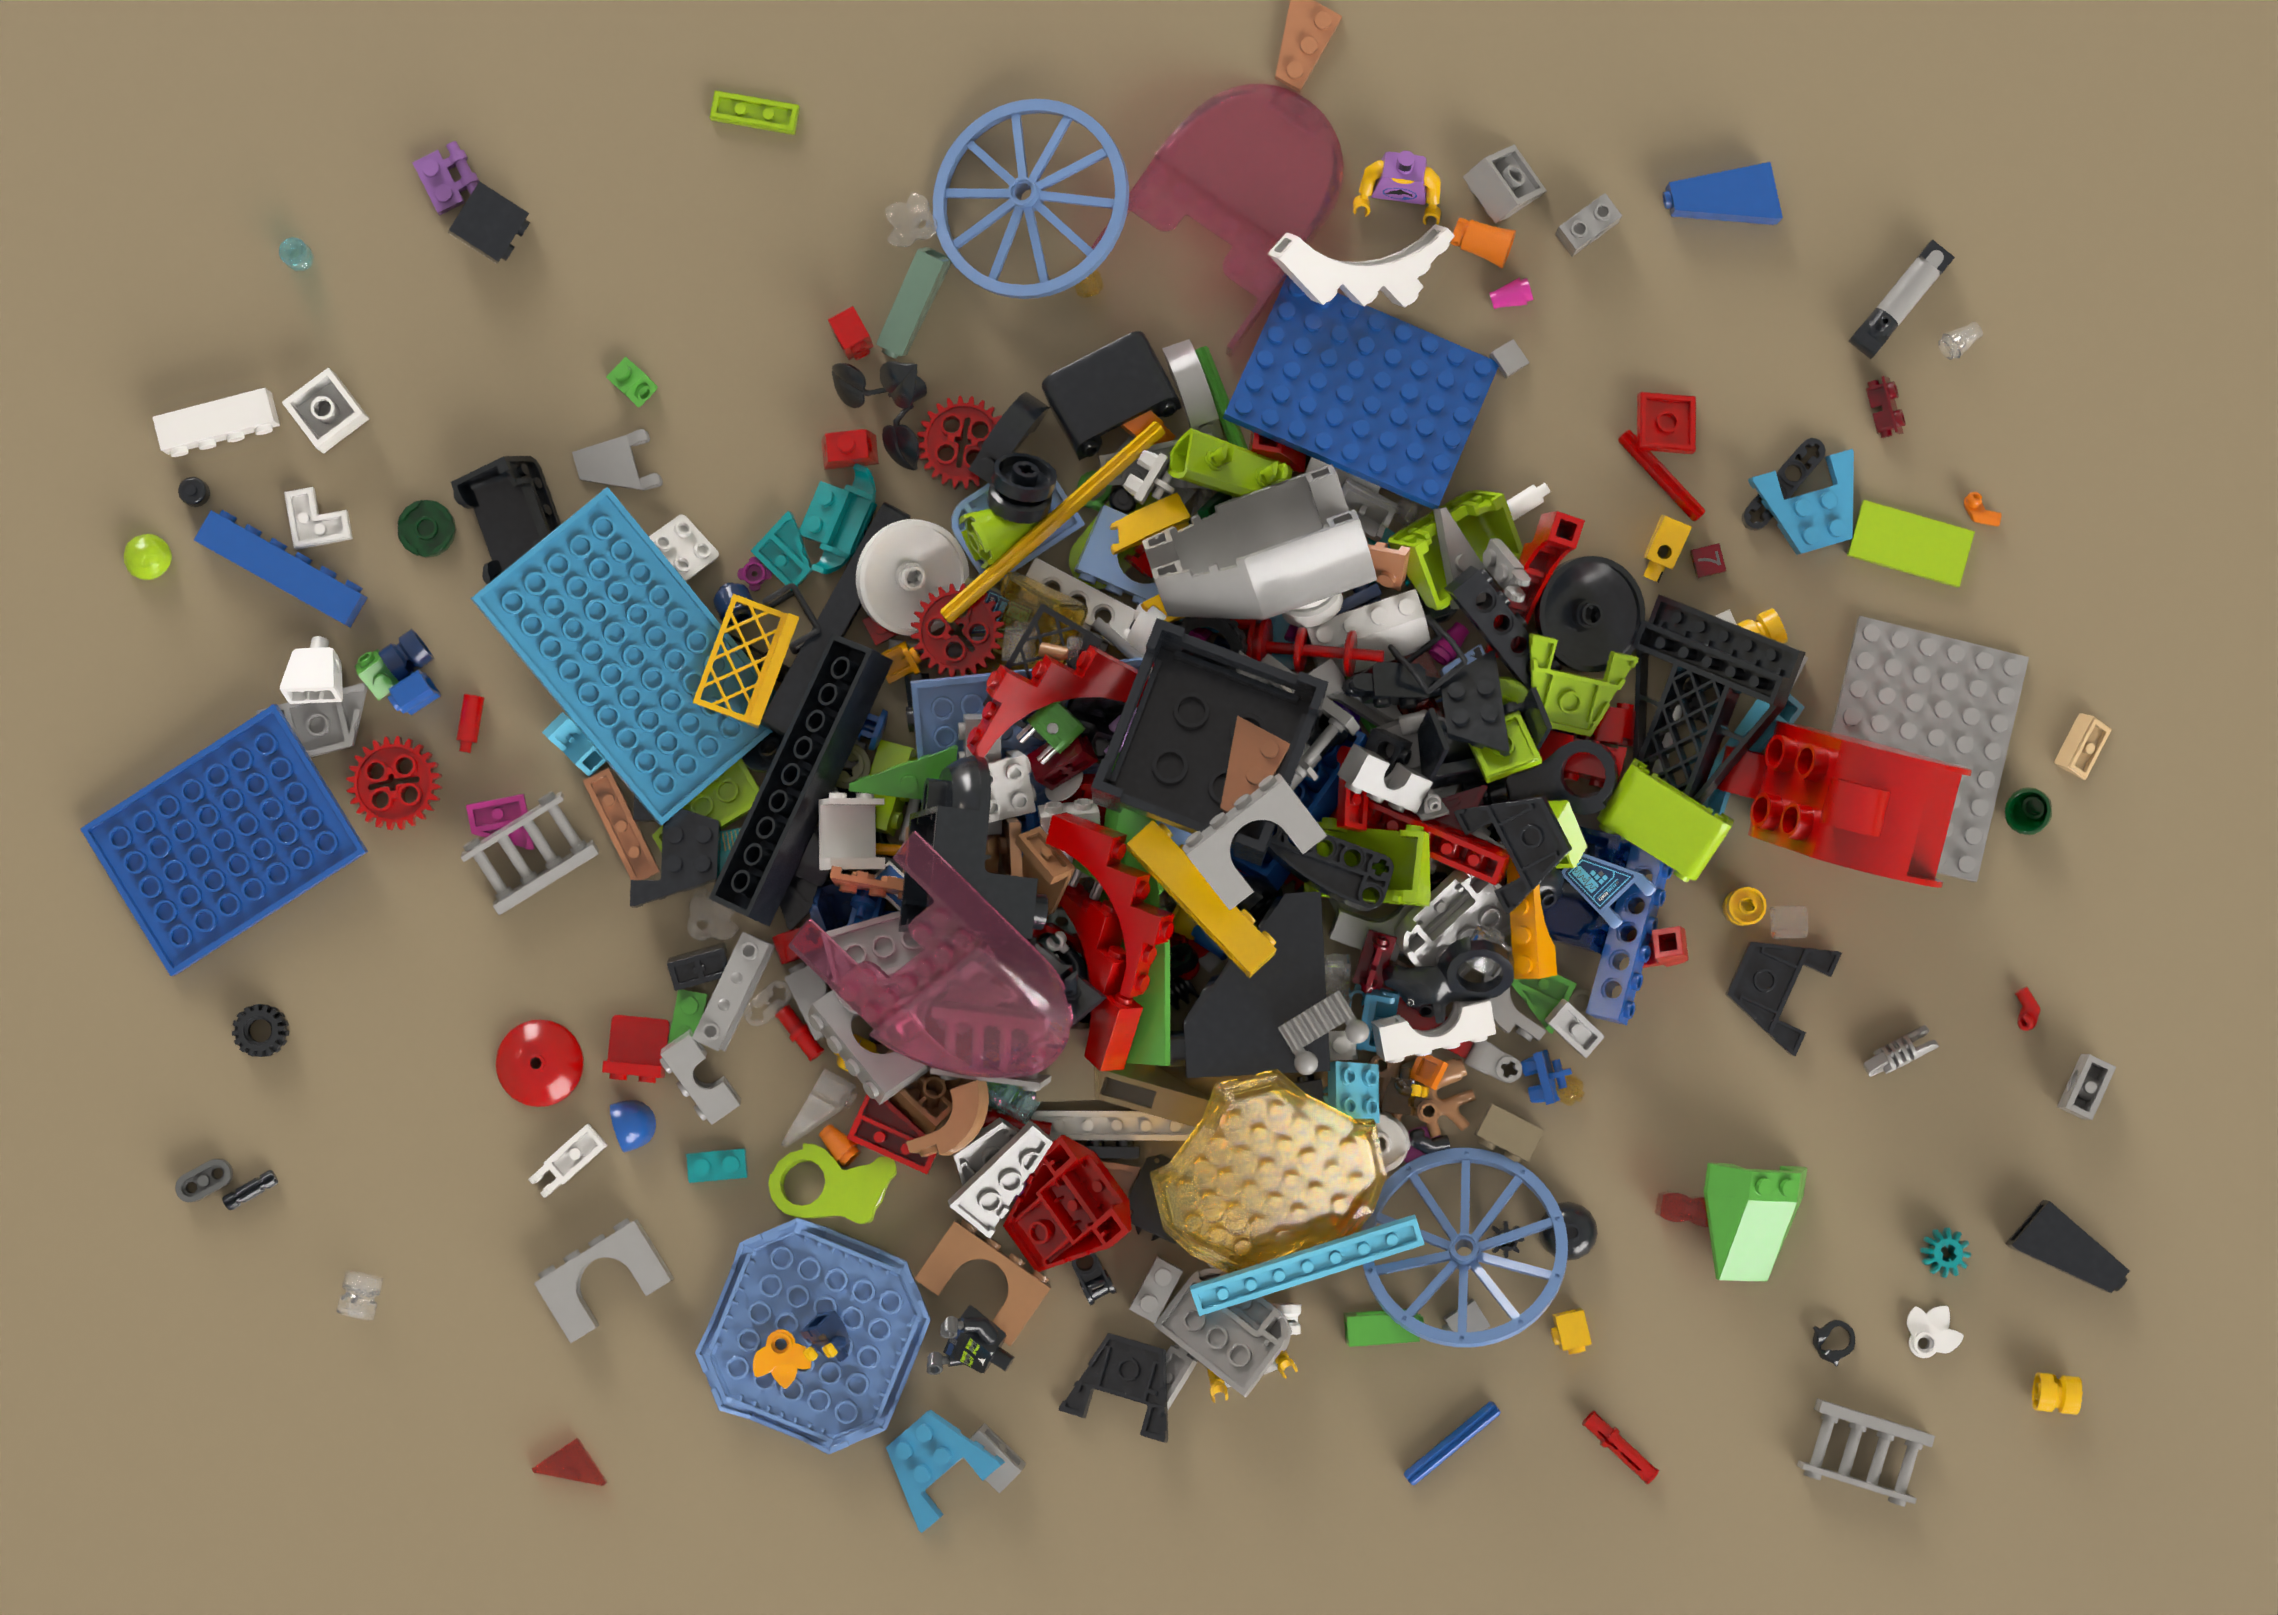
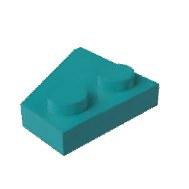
[751,511,813,591]

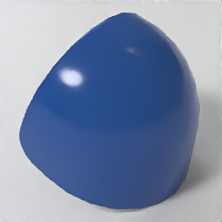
[610,1100,656,1152]

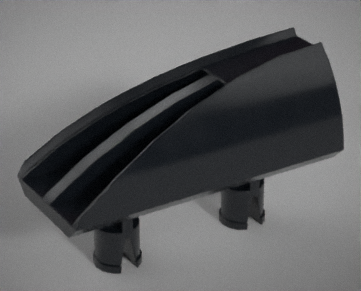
[988,936,1107,1026]

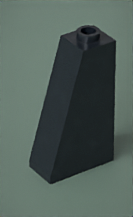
[2005,1200,2130,1293]

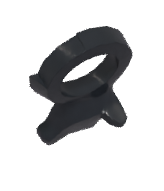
[1505,740,1619,815]
[1382,936,1514,1024]

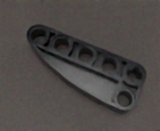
[1267,824,1394,911]

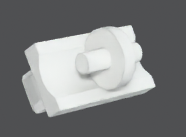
[1123,450,1175,505]

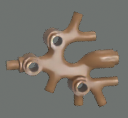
[1368,1054,1476,1138]

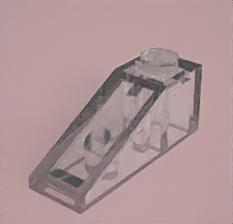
[781,1068,858,1148]

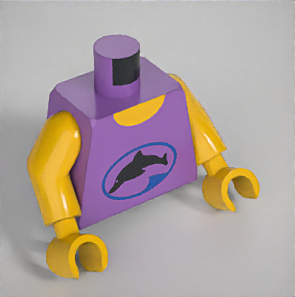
[1353,151,1441,225]

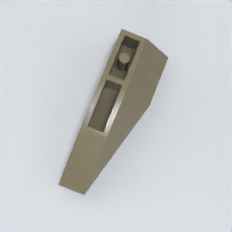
[1063,1028,1223,1133]

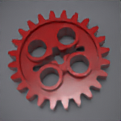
[917,396,1002,490]
[911,583,1005,677]
[346,736,443,831]

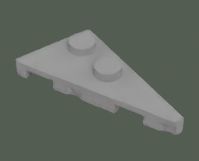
[1433,507,1499,609]

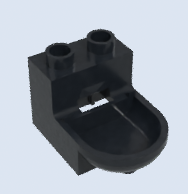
[898,755,1048,943]

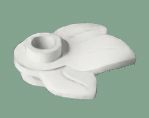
[1907,1306,1964,1358]

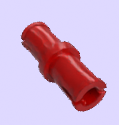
[775,1004,824,1062]

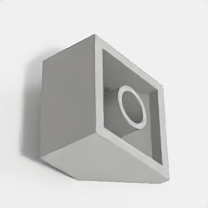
[1463,144,1547,224]

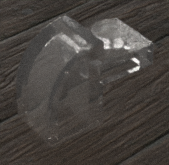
[1324,953,1352,1008]

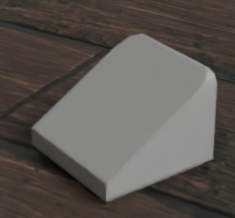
[1489,339,1530,379]

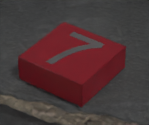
[1690,543,1726,579]

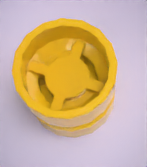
[1737,608,1788,643]
[1722,887,1767,926]
[2032,1372,2083,1415]

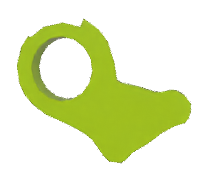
[768,1143,897,1224]

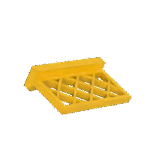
[692,594,799,728]

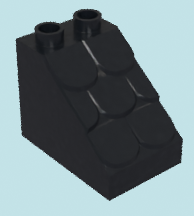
[1169,892,1330,1078]

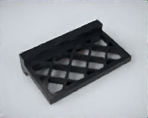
[982,603,1103,742]

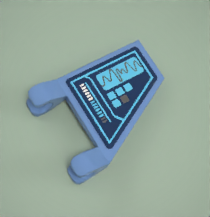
[1561,853,1657,929]

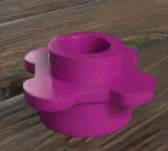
[737,557,772,591]

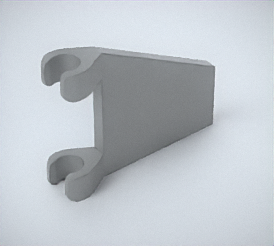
[572,429,663,491]

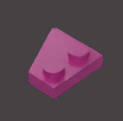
[466,794,535,850]

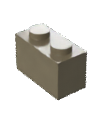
[1474,1103,1544,1163]

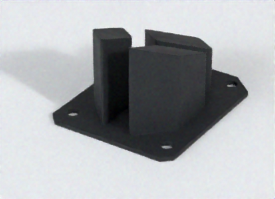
[1128,1154,1205,1244]

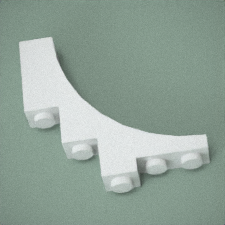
[1268,224,1455,308]

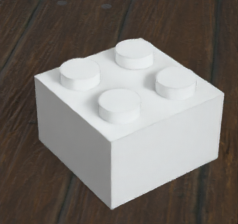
[282,368,370,453]

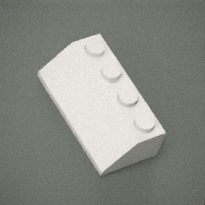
[1305,589,1430,677]

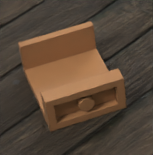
[1005,826,1075,916]

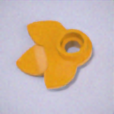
[753,1329,811,1389]

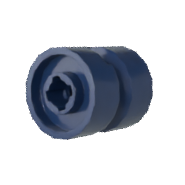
[378,628,434,682]

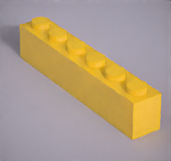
[1126,820,1277,978]

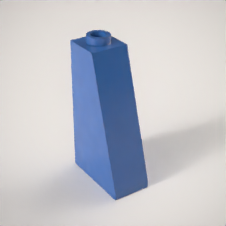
[1662,162,1783,225]

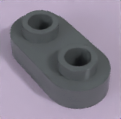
[175,1159,233,1202]

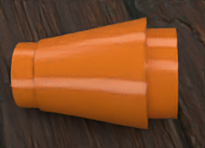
[819,1124,861,1167]

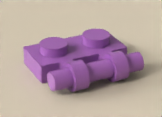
[412,141,479,215]

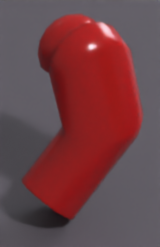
[2015,986,2041,1031]

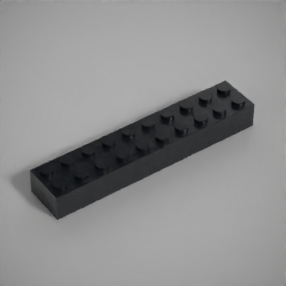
[708,633,893,927]

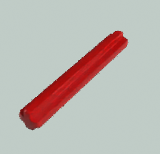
[1618,430,1705,522]

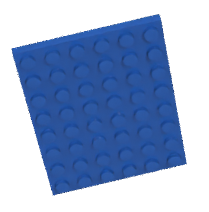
[1223,275,1499,509]
[80,704,368,976]

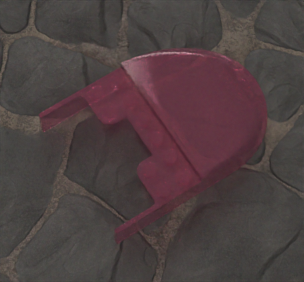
[1091,84,1344,357]
[789,831,1073,1078]

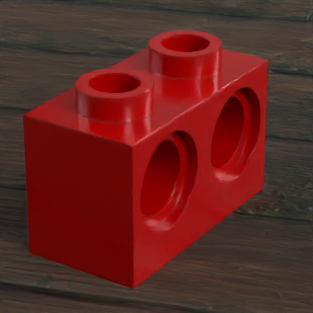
[828,306,874,360]

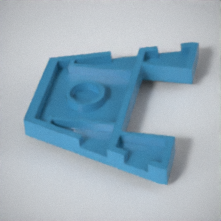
[1748,449,1854,555]
[886,1410,1005,1533]

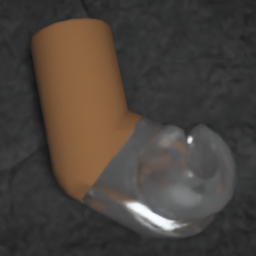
[1039,636,1083,661]

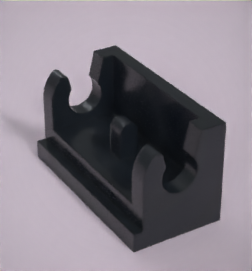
[667,942,728,991]

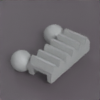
[1277,990,1369,1075]

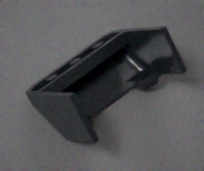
[1417,687,1552,789]

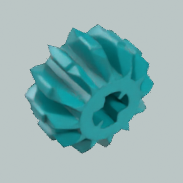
[1920,1227,1971,1278]

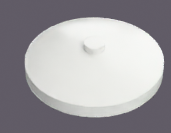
[856,519,969,636]

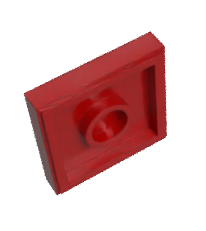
[1637,392,1696,454]

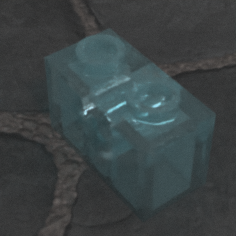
[974,1064,1041,1125]

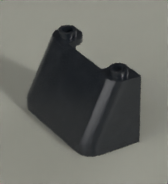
[1042,331,1182,461]
[451,456,561,584]

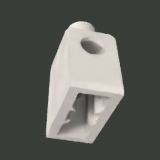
[280,636,343,704]

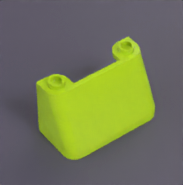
[1388,490,1523,610]
[1597,758,1735,882]
[1304,817,1431,907]

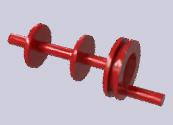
[1230,618,1384,677]

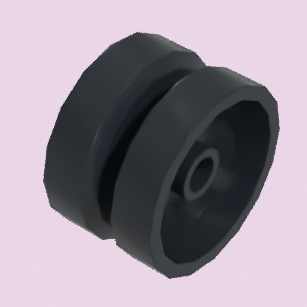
[987,453,1057,524]

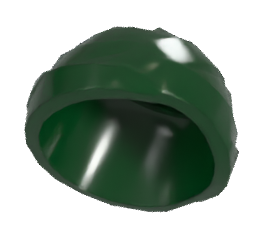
[2005,787,2052,835]

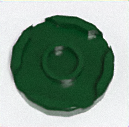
[398,500,456,558]

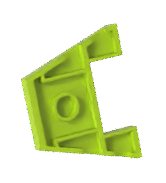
[1529,633,1639,737]

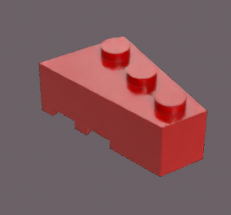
[1533,731,1627,789]
[846,1094,938,1174]

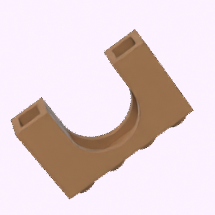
[914,1219,1051,1346]

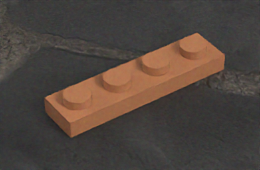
[583,768,661,880]

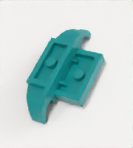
[799,463,877,574]

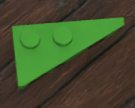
[849,745,958,800]

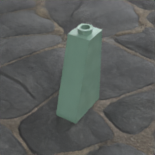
[876,247,952,359]

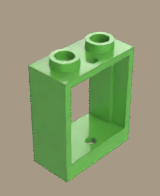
[1343,1308,1424,1347]

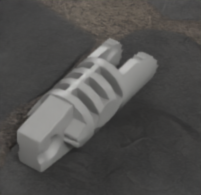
[1864,1025,1939,1077]

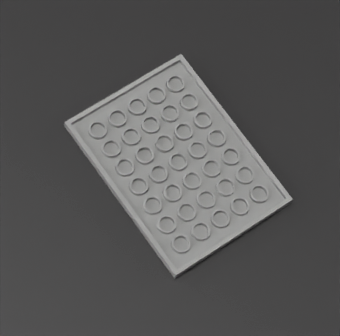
[1831,616,2029,882]

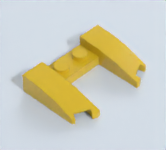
[1110,493,1191,623]

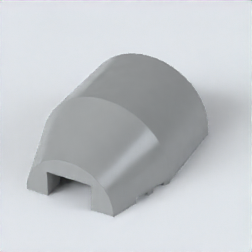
[1142,464,1377,620]

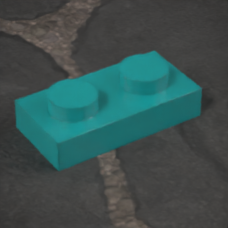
[686,1148,748,1183]

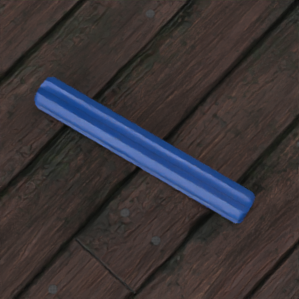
[1404,1401,1501,1485]

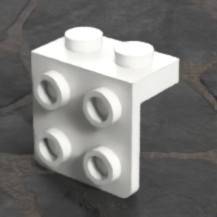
[649,514,719,582]
[988,749,1037,823]

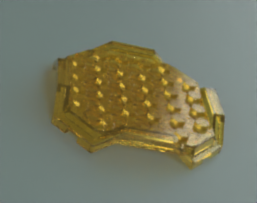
[1150,1069,1387,1273]

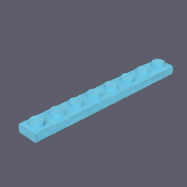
[1190,1214,1425,1316]

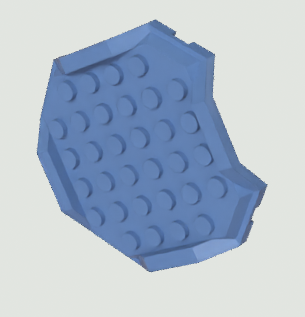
[695,1217,931,1455]

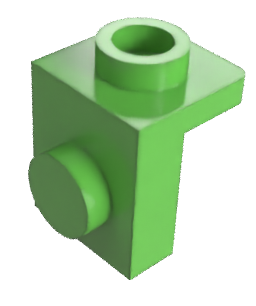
[606,356,658,407]
[355,649,399,701]

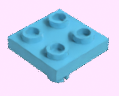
[1323,1061,1380,1124]

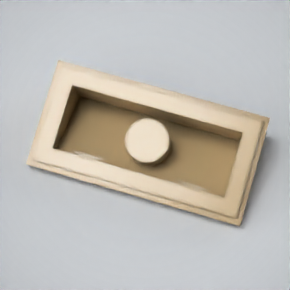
[2054,713,2112,780]

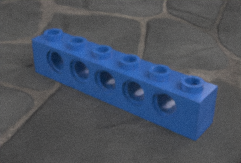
[1586,845,1673,1026]

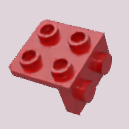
[602,1015,670,1083]

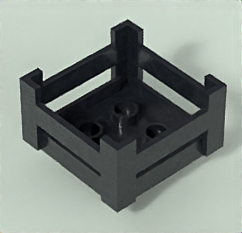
[1091,618,1328,866]

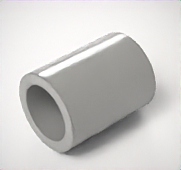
[1398,711,1425,736]

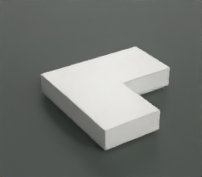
[284,487,353,550]

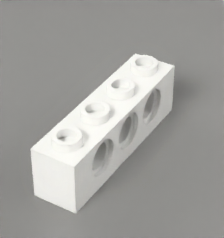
[1019,557,1135,646]

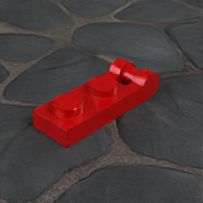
[1337,746,1368,832]

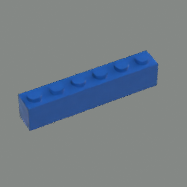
[194,510,368,628]

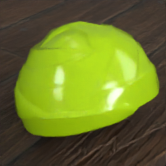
[124,534,172,580]

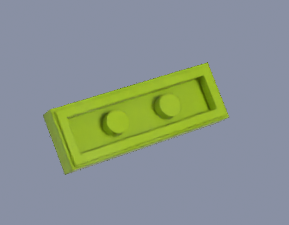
[709,90,800,135]

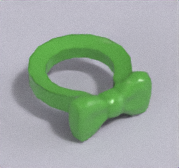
[1078,470,1112,512]

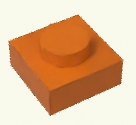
[1410,1055,1449,1091]

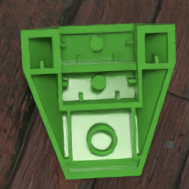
[1704,1163,1807,1281]

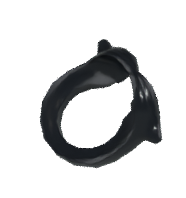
[1813,1320,1855,1367]

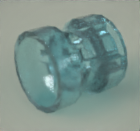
[279,237,314,272]

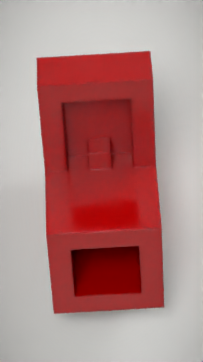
[1629,926,1689,968]

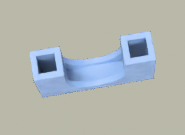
[1074,505,1159,605]

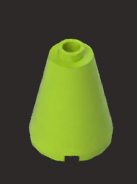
[959,508,1039,569]

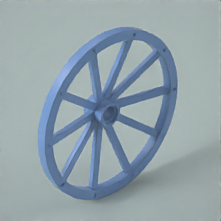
[933,99,1129,299]
[1362,1148,1568,1347]

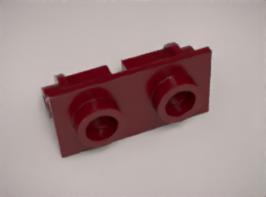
[1866,376,1906,438]
[1352,929,1397,993]

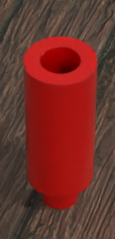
[456,694,485,753]

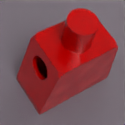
[821,429,879,470]

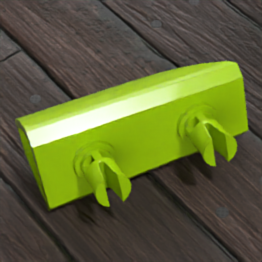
[1167,428,1292,498]

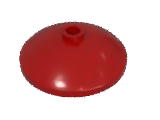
[496,1019,584,1107]

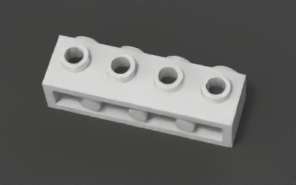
[153,388,280,457]

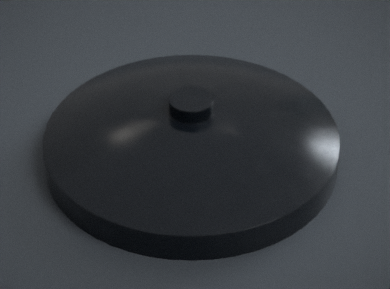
[1535,556,1645,672]

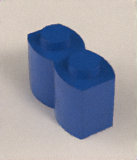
[388,669,441,715]

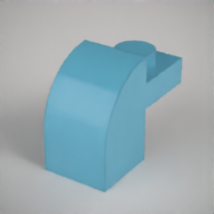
[542,712,606,777]

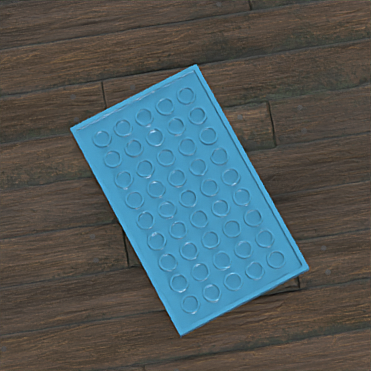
[470,487,776,825]

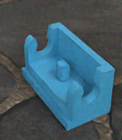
[1356,988,1400,1052]

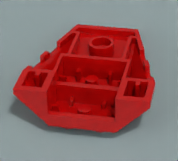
[1003,1135,1132,1272]

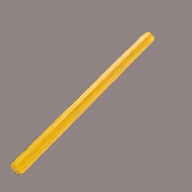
[940,421,1165,623]

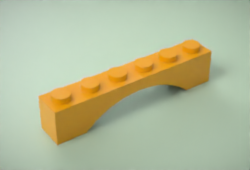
[1505,848,1557,979]

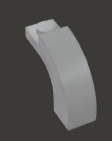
[1162,339,1223,439]
[1481,942,1546,1042]

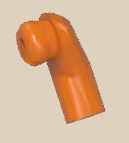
[1964,492,2002,527]

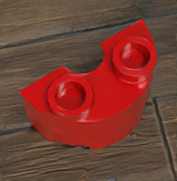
[1577,703,1636,747]

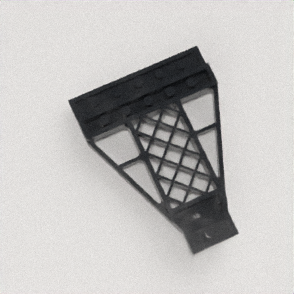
[1632,594,1806,804]

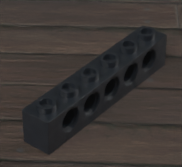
[1444,566,1562,691]

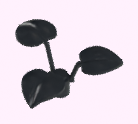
[832,361,927,470]

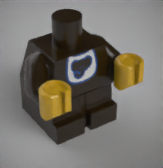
[1382,1067,1429,1116]

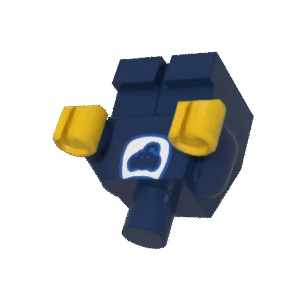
[800,1310,850,1362]

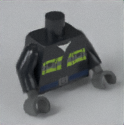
[927,1305,1015,1375]

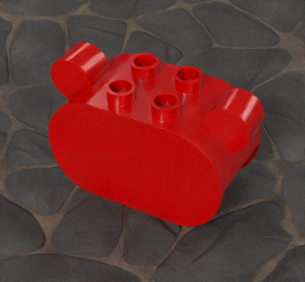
[1716,720,1972,888]

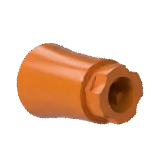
[1450,217,1516,269]

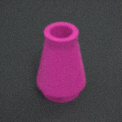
[1489,277,1534,309]
[1429,622,1469,666]

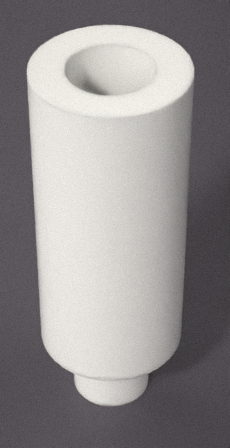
[1507,483,1550,521]

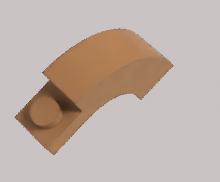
[906,1080,989,1157]

